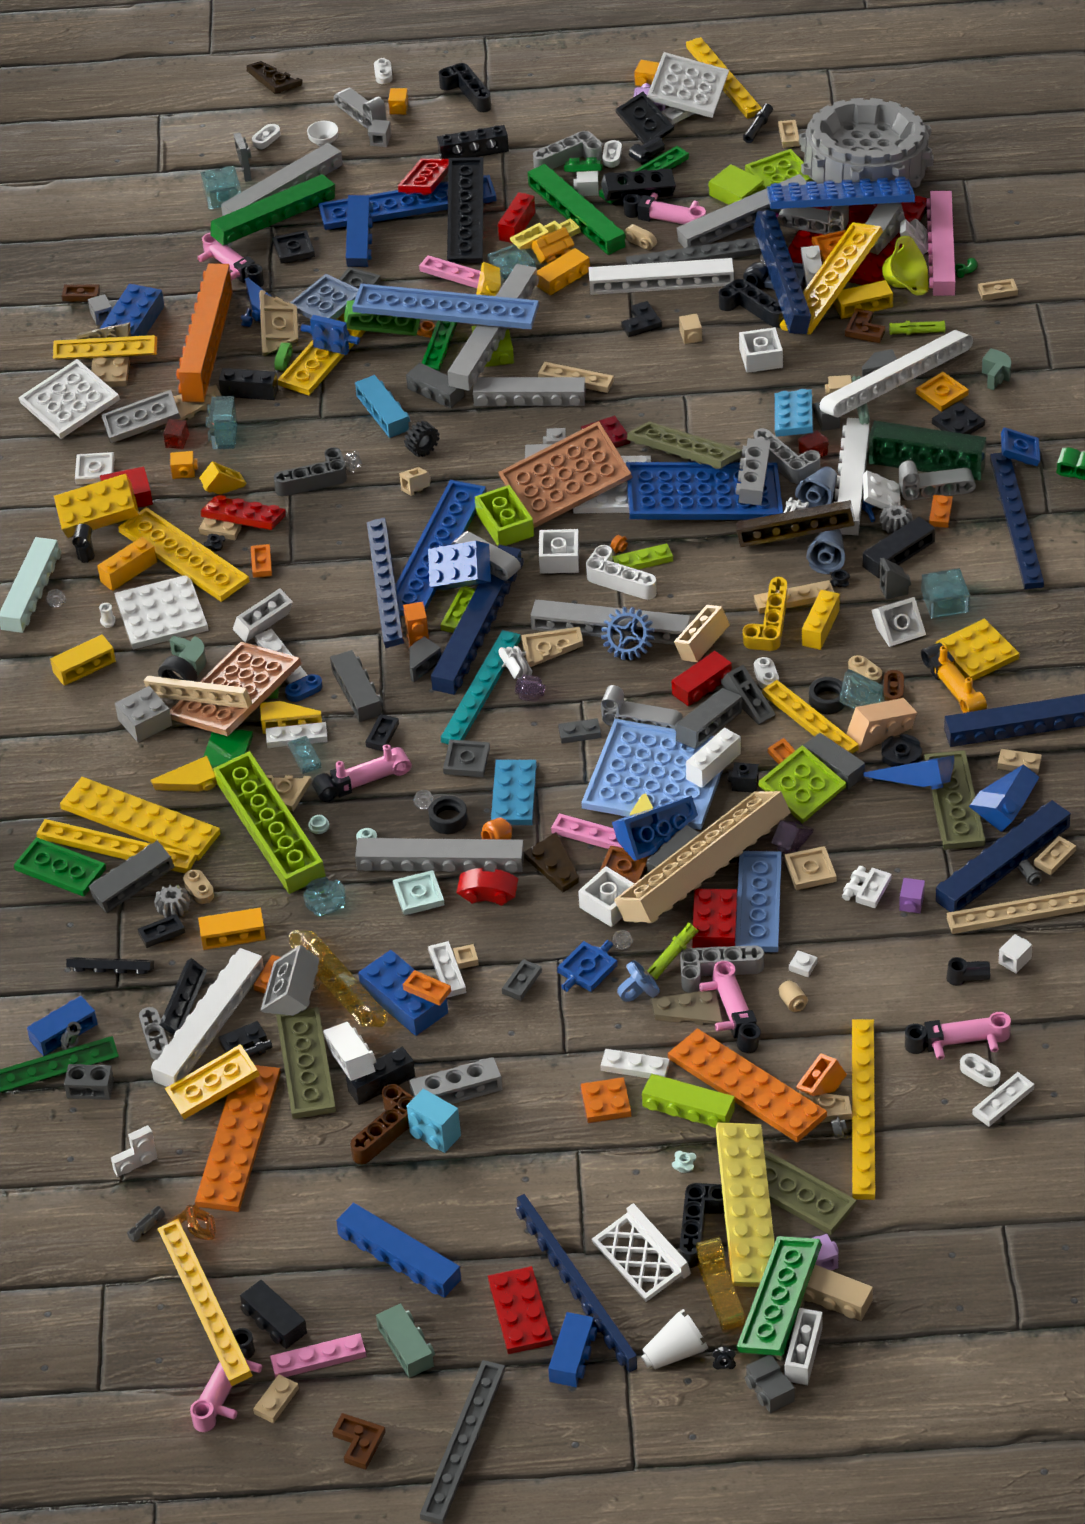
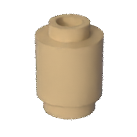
[779,980,808,1012]

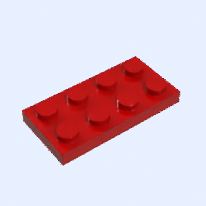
[398,158,449,195]
[201,495,286,530]
[488,1266,553,1354]

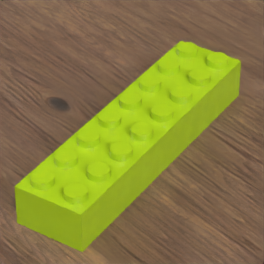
[213,751,326,894]

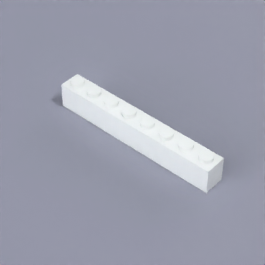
[589,258,734,295]
[834,418,870,535]
[151,948,264,1087]

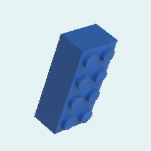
[100,284,165,336]
[358,950,448,1036]

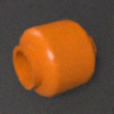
[481,818,512,840]

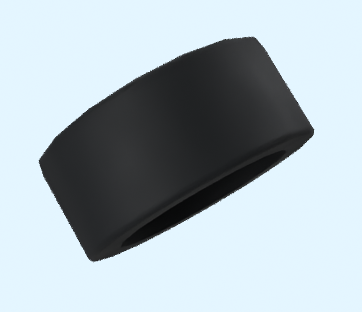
[158,656,198,682]
[809,677,847,714]
[428,795,468,834]

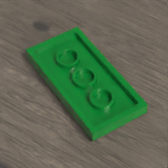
[14,837,106,897]

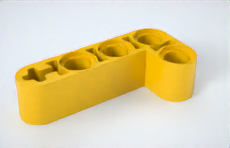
[743,577,788,651]

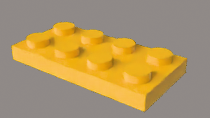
[165,1044,260,1120]

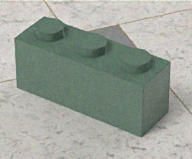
[376,1303,435,1378]

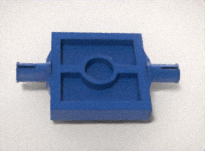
[301,315,360,355]
[557,940,618,992]

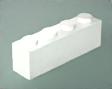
[323,1022,376,1081]

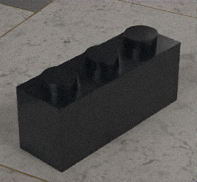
[219,368,278,400]
[346,1046,416,1105]
[240,1280,307,1349]

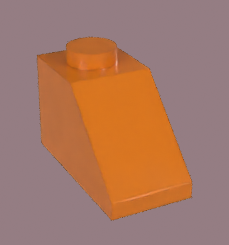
[796,1053,847,1096]

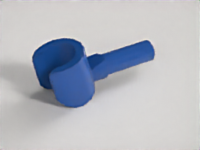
[241,308,253,327]
[862,499,875,522]

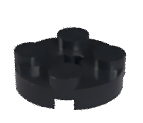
[881,734,922,767]

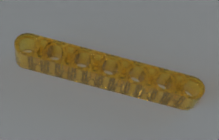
[289,930,387,1028]

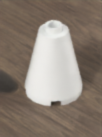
[641,1309,708,1369]

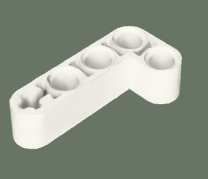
[586,545,657,600]

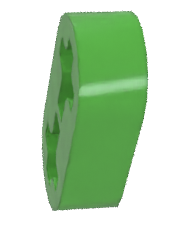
[275,342,292,371]

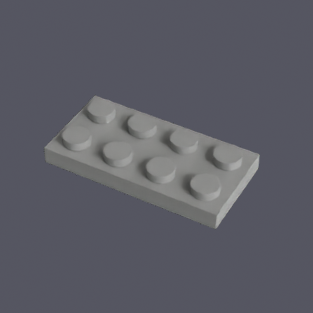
[102,390,181,443]

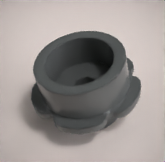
[831,1116,848,1138]

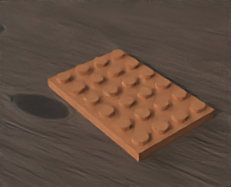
[498,421,633,528]
[170,642,302,736]

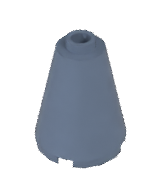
[795,467,837,508]
[806,529,845,574]

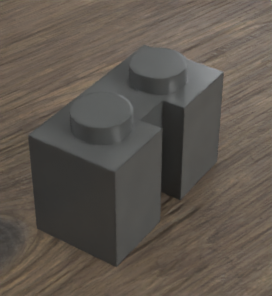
[745,1355,795,1413]

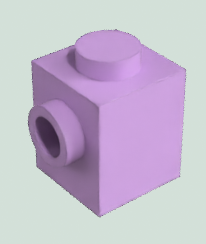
[813,1234,839,1270]

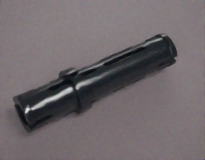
[743,104,773,143]

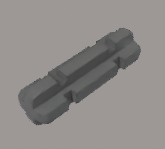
[127,1206,165,1242]

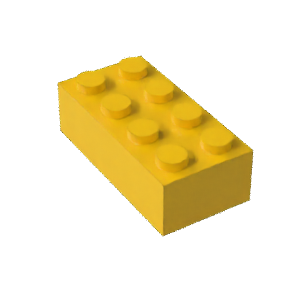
[54,474,140,538]

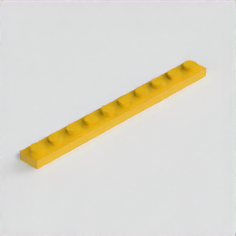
[852,1019,875,1200]
[158,1219,253,1386]

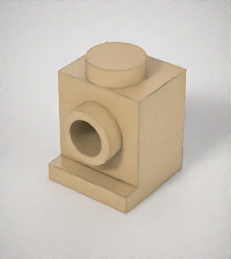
[399,467,431,496]

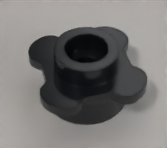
[204,534,226,552]
[830,569,850,587]
[712,1347,736,1370]

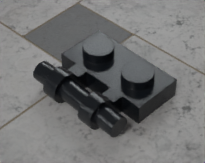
[218,1021,273,1057]

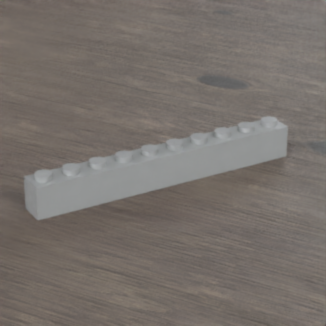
[448,264,539,390]

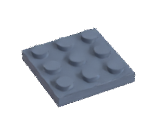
[290,274,359,320]

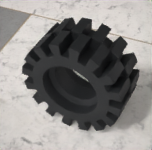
[404,421,440,457]

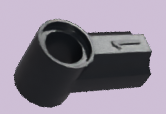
[629,137,665,165]
[72,523,95,563]
[946,957,991,986]

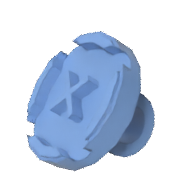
[617,960,660,1002]

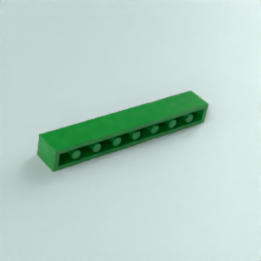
[528,164,626,255]
[211,174,335,246]

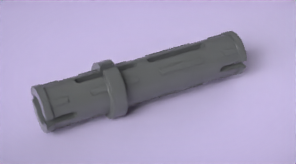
[61,1022,81,1050]

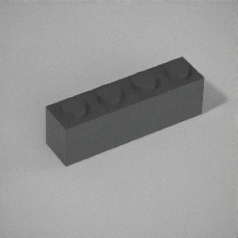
[330,650,383,722]
[675,688,742,749]
[89,840,175,913]

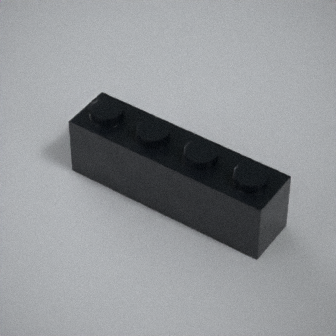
[862,517,935,579]

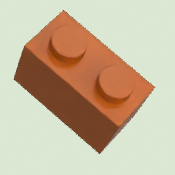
[403,602,429,646]

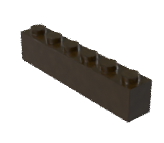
[736,500,855,548]

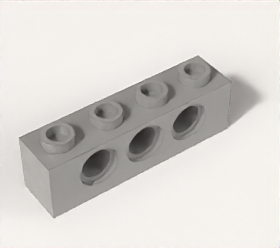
[736,438,770,505]
[409,1057,502,1104]

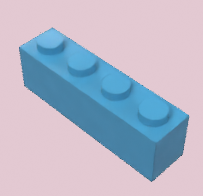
[355,375,410,438]

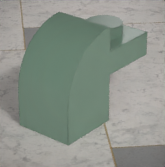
[982,348,1011,390]
[170,636,206,676]

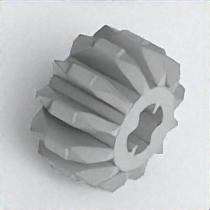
[880,504,913,534]
[154,884,190,918]

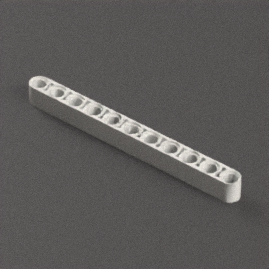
[820,330,973,417]

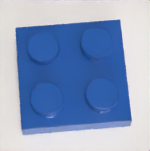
[1001,427,1040,466]

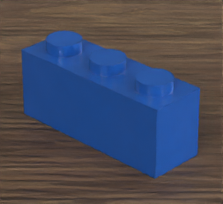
[27,996,98,1056]
[548,1312,597,1387]

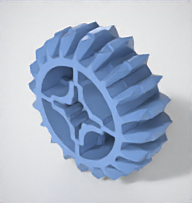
[601,607,655,660]

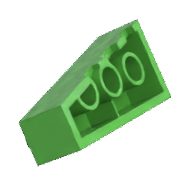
[344,300,420,336]

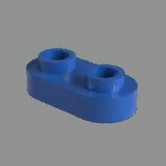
[285,674,323,702]

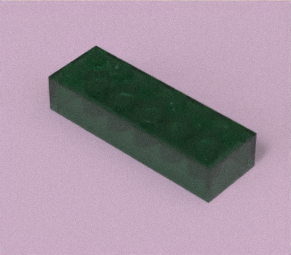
[869,420,986,481]

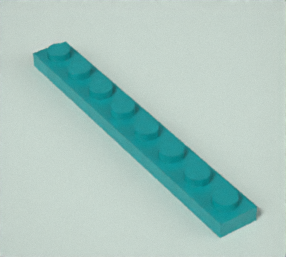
[441,630,521,744]

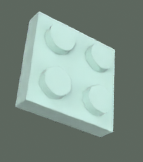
[393,870,444,915]

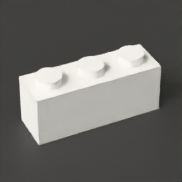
[233,589,293,643]
[686,728,741,788]
[785,1308,822,1385]

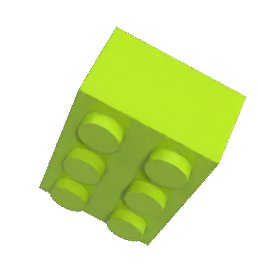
[475,485,534,546]

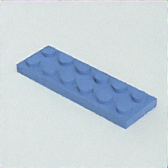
[735,851,781,952]

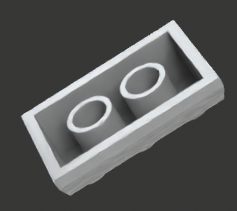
[260,945,320,1016]

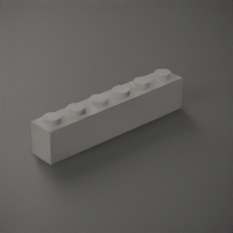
[473,377,586,406]

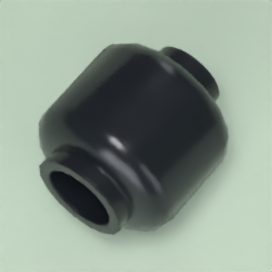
[743,262,769,288]

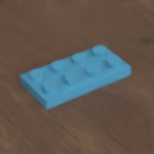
[775,389,813,437]
[491,760,537,825]

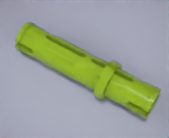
[889,321,945,335]
[647,922,699,980]

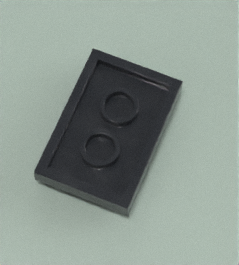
[616,91,674,144]

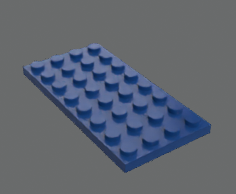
[767,177,915,209]
[626,462,783,520]

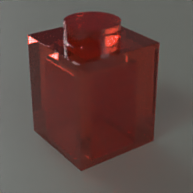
[163,419,189,449]
[799,430,829,458]

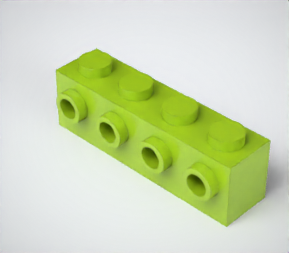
[642,1073,735,1128]

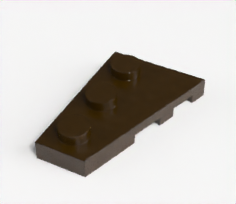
[246,61,303,94]
[524,832,579,892]

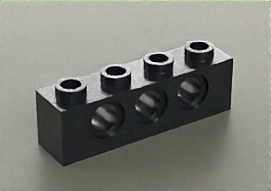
[437,125,509,159]
[601,168,676,201]

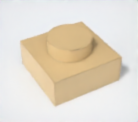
[453,944,479,969]

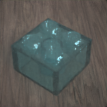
[200,166,241,209]
[206,396,238,449]
[921,568,970,618]

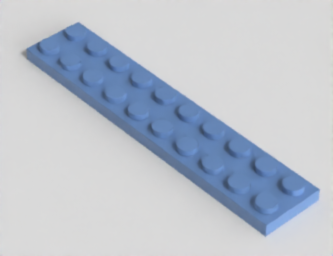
[352,284,539,329]

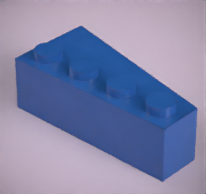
[346,195,373,267]

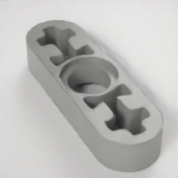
[139,1007,168,1060]

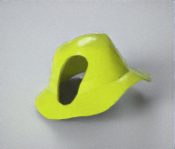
[882,236,929,296]

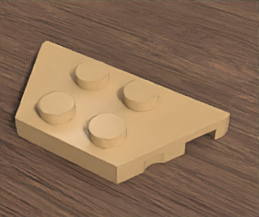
[259,290,298,356]

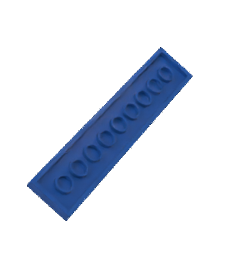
[318,175,497,230]
[396,480,486,616]

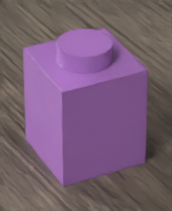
[899,878,925,913]

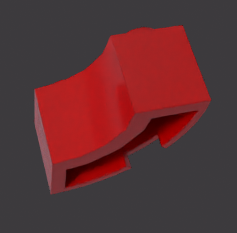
[456,868,519,906]

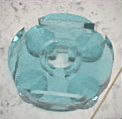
[303,877,346,917]

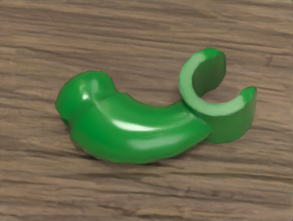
[955,258,978,278]

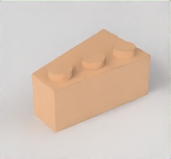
[847,698,917,754]

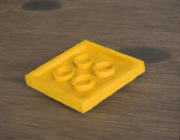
[936,618,1020,681]

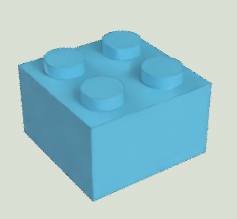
[407,1088,461,1153]

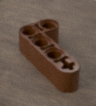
[350,1084,414,1164]

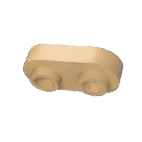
[624,225,657,250]
[848,655,882,685]
[183,870,214,904]

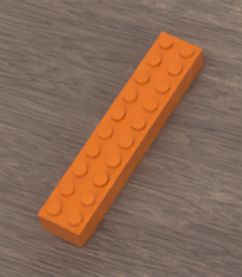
[176,263,233,402]

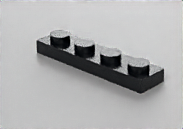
[66,957,154,974]
[159,958,207,1036]

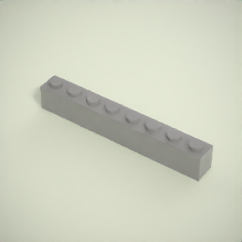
[221,143,343,216]
[677,174,807,248]
[531,599,690,645]
[355,838,524,872]

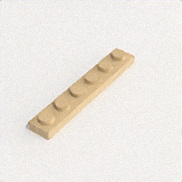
[144,676,252,709]

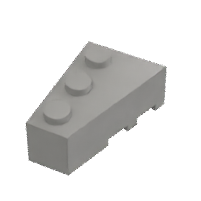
[865,203,905,255]

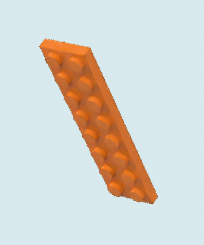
[668,1028,827,1143]
[195,1065,281,1212]

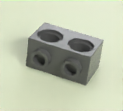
[64,1064,114,1100]

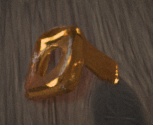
[167,1205,216,1240]

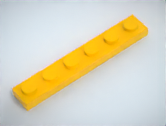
[53,335,157,360]
[762,680,859,754]

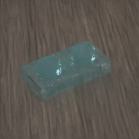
[288,736,322,774]

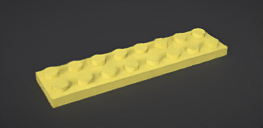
[716,1122,775,1287]

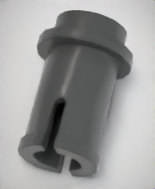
[1018,860,1042,886]

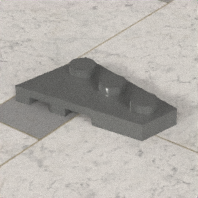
[233,132,252,182]

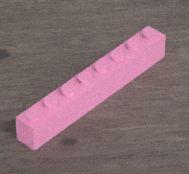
[927,191,955,296]

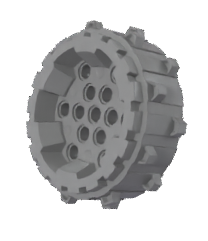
[799,98,934,188]

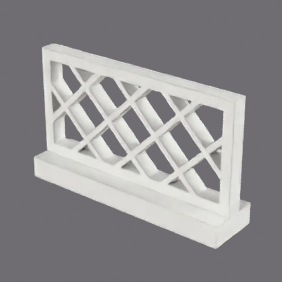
[592,1203,691,1302]

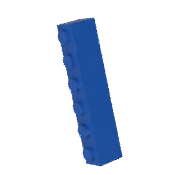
[336,1202,461,1298]

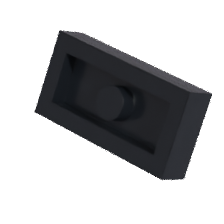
[365,714,399,751]
[138,914,185,948]

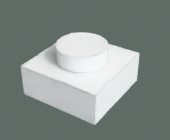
[789,951,817,977]

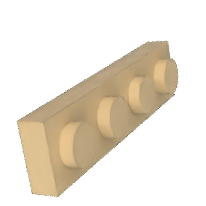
[538,362,614,393]
[754,580,835,614]

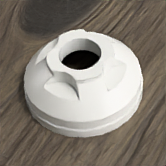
[307,121,338,146]

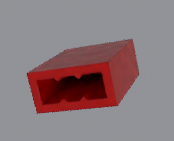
[100,466,153,508]

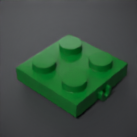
[564,157,603,172]

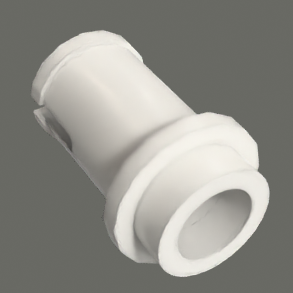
[99,603,116,628]

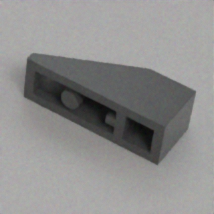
[721,665,776,725]

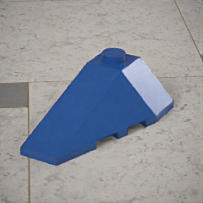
[863,755,955,790]
[969,764,1039,832]
[612,796,698,860]

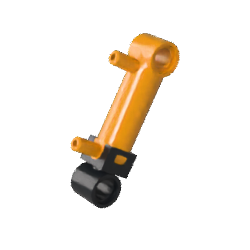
[921,642,987,713]

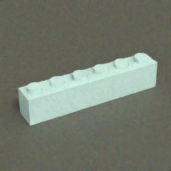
[0,537,61,633]

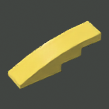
[510,218,581,249]

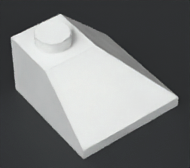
[871,597,926,647]

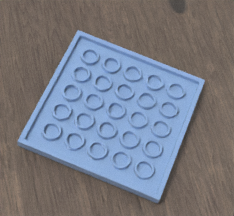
[581,719,723,830]

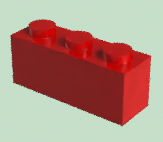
[498,192,536,243]
[671,651,732,707]

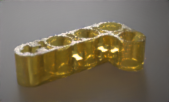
[696,1237,746,1331]

